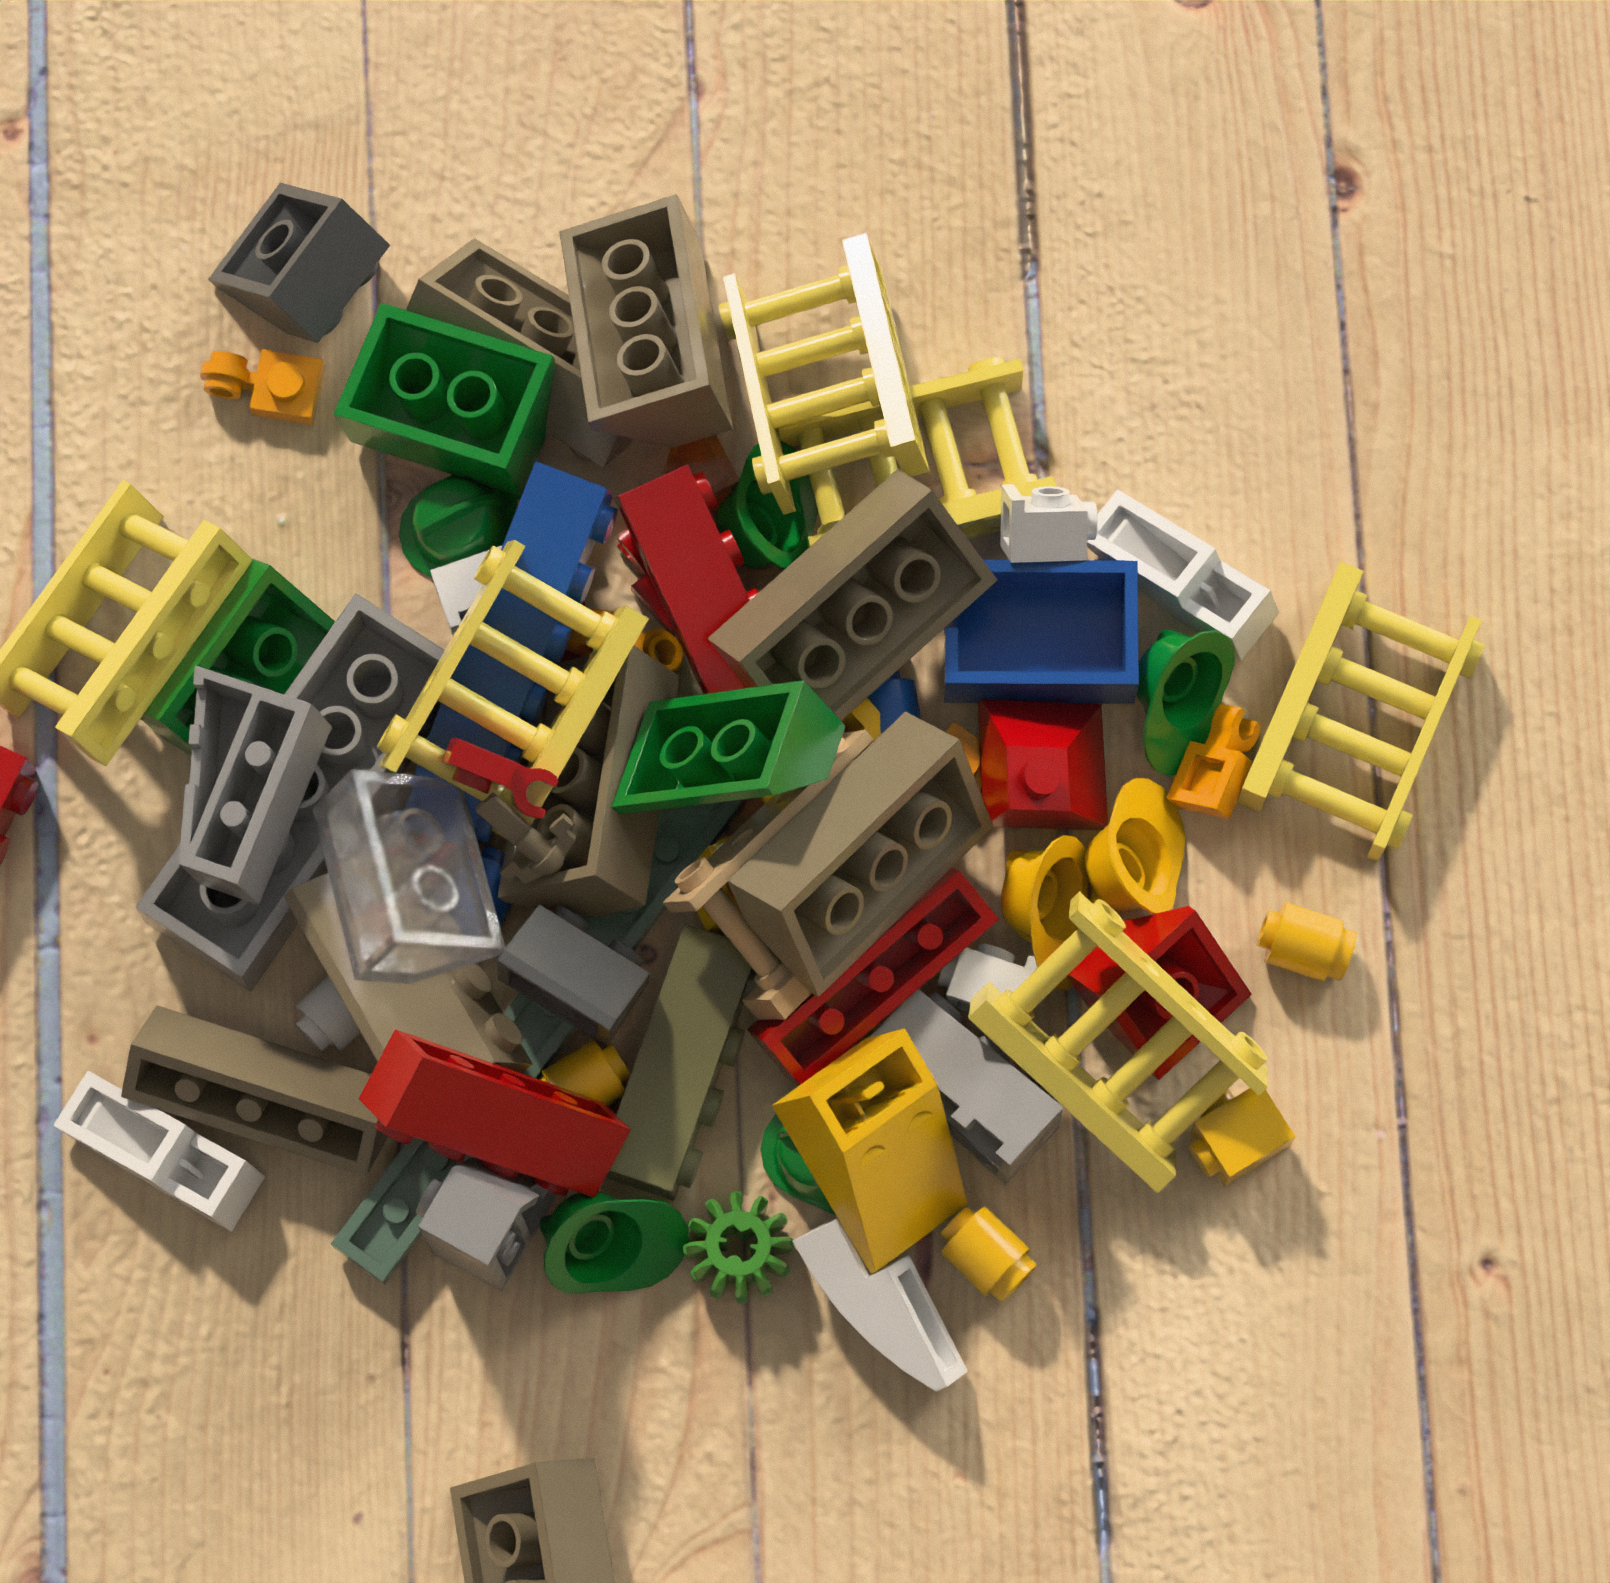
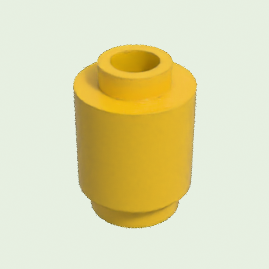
[1256,901,1357,982]
[540,1039,631,1107]
[940,1206,1038,1303]

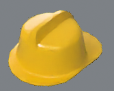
[1084,778,1186,914]
[1001,835,1089,990]

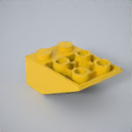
[771,1028,968,1274]

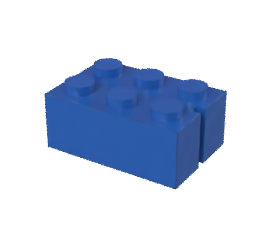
[944,560,1139,704]

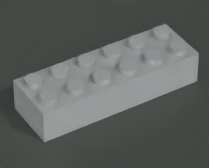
[135,593,452,992]

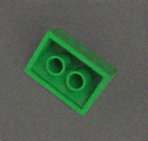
[333,303,555,496]
[140,559,336,756]
[611,680,845,815]

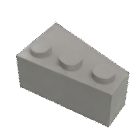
[179,665,332,905]
[870,989,1064,1185]
[416,1157,557,1292]

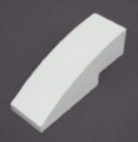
[1087,489,1279,661]
[53,1071,266,1232]
[792,1217,968,1392]

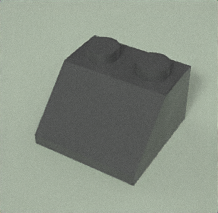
[208,183,390,343]
[497,905,650,1047]

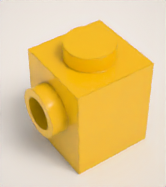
[1188,1088,1296,1187]

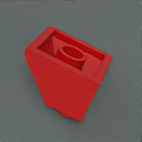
[978,699,1108,830]
[1066,906,1252,1080]

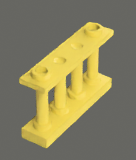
[719,233,929,515]
[777,357,1056,548]
[0,480,253,767]
[377,540,649,840]
[1237,561,1485,862]
[968,891,1268,1194]

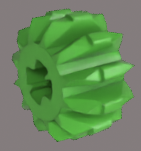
[683,1191,795,1304]

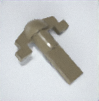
[476,792,576,884]

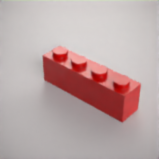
[613,464,759,694]
[746,867,999,1086]
[359,1029,631,1198]

